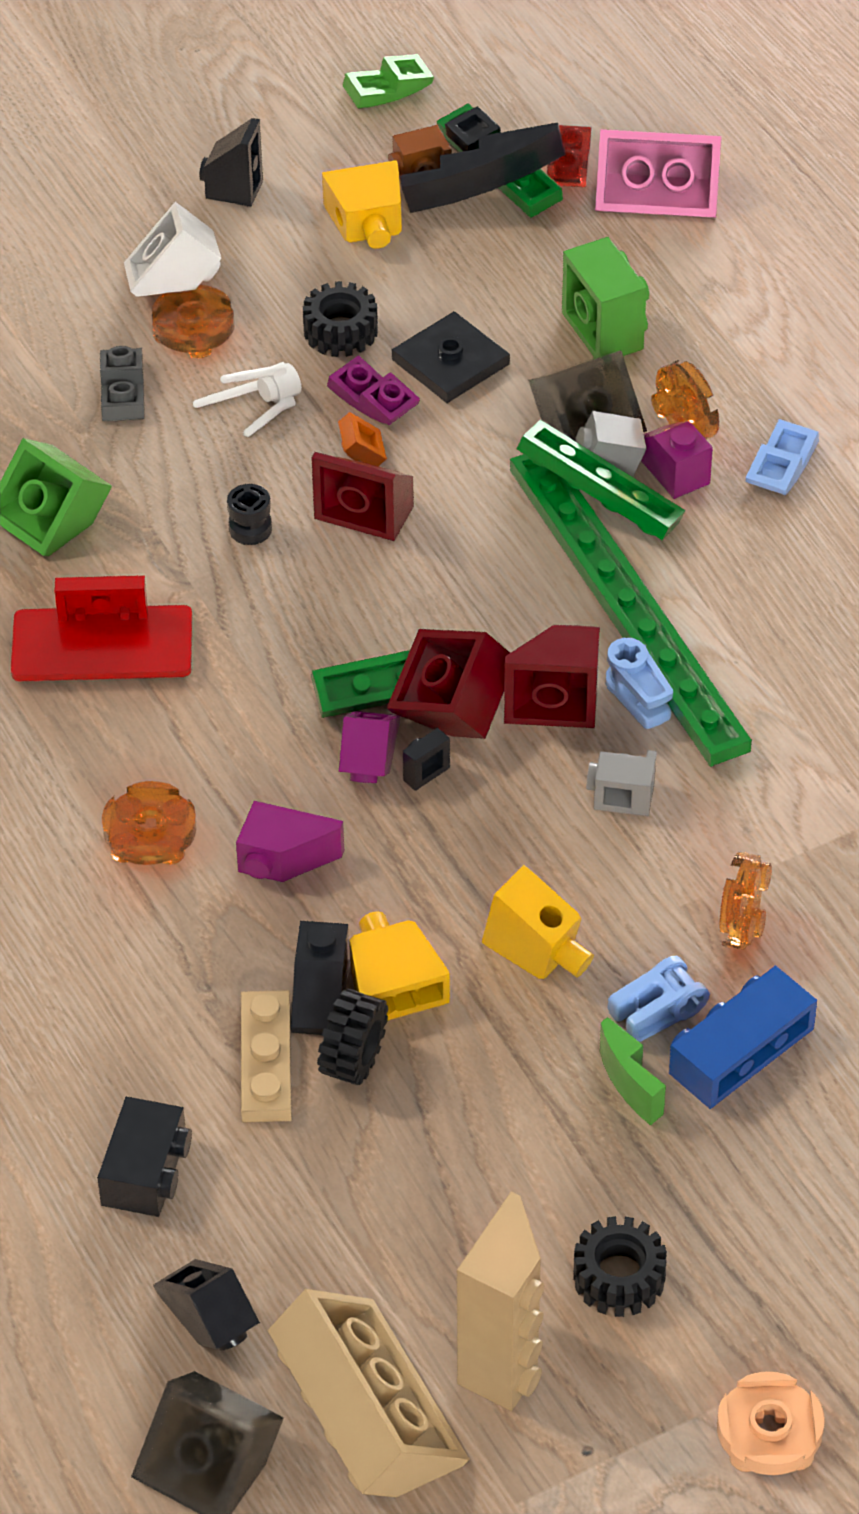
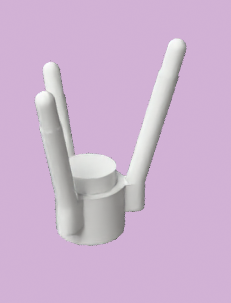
[193,362,301,437]

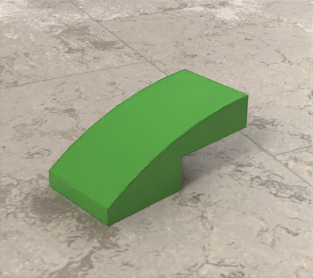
[342,54,434,109]
[599,1017,666,1126]

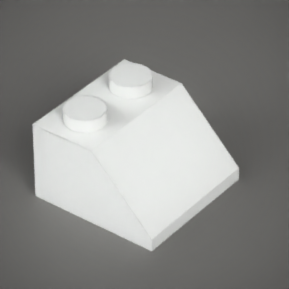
[124,202,222,297]

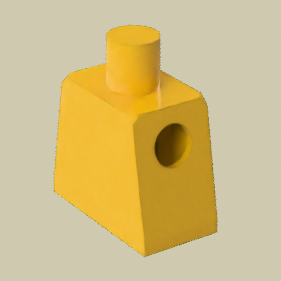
[322,160,402,249]
[482,865,594,979]
[349,911,450,1020]

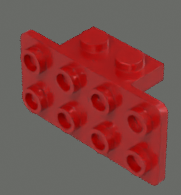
[11,575,193,681]

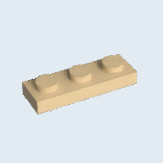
[241,990,292,1123]

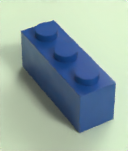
[669,965,817,1109]

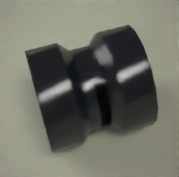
[227,484,272,545]

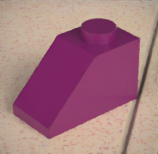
[641,421,713,499]
[339,711,400,783]
[236,801,345,882]

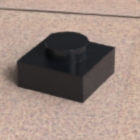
[445,106,501,152]
[403,728,450,791]

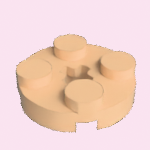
[717,1372,824,1475]

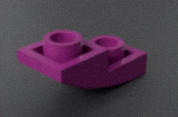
[327,355,420,425]

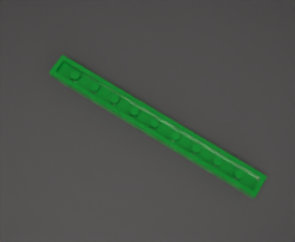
[510,454,752,767]

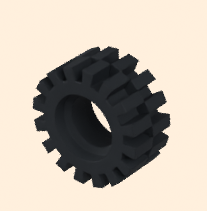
[303,281,378,357]
[317,989,388,1085]
[573,1216,667,1317]

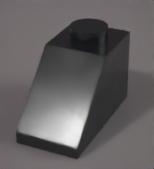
[199,118,263,207]
[291,921,350,1035]
[153,1259,260,1351]

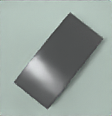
[100,346,145,421]

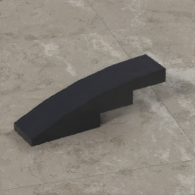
[401,122,566,213]

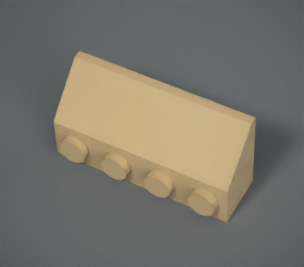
[457,1192,544,1412]
[267,1289,470,1498]

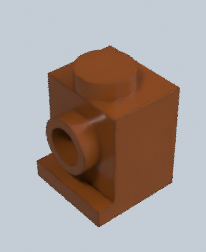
[388,125,451,180]

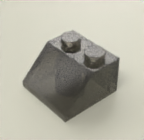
[528,350,647,441]
[131,1371,284,1514]

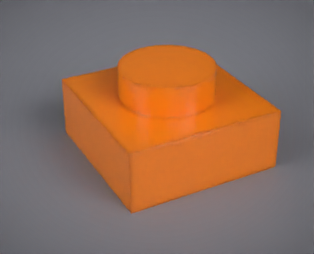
[338,412,387,466]

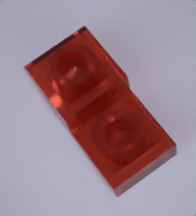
[547,125,592,188]

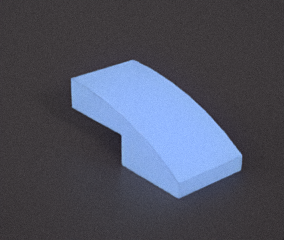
[745,419,819,495]

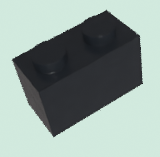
[97,1096,192,1217]

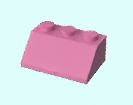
[595,129,721,218]

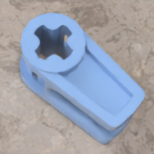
[605,638,673,729]
[607,956,710,1042]

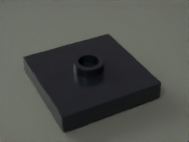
[392,311,510,403]

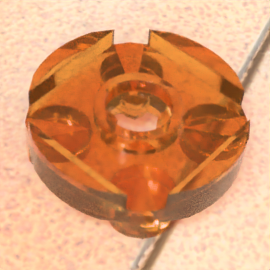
[152,284,235,358]
[651,360,719,440]
[102,781,196,865]
[719,852,772,950]

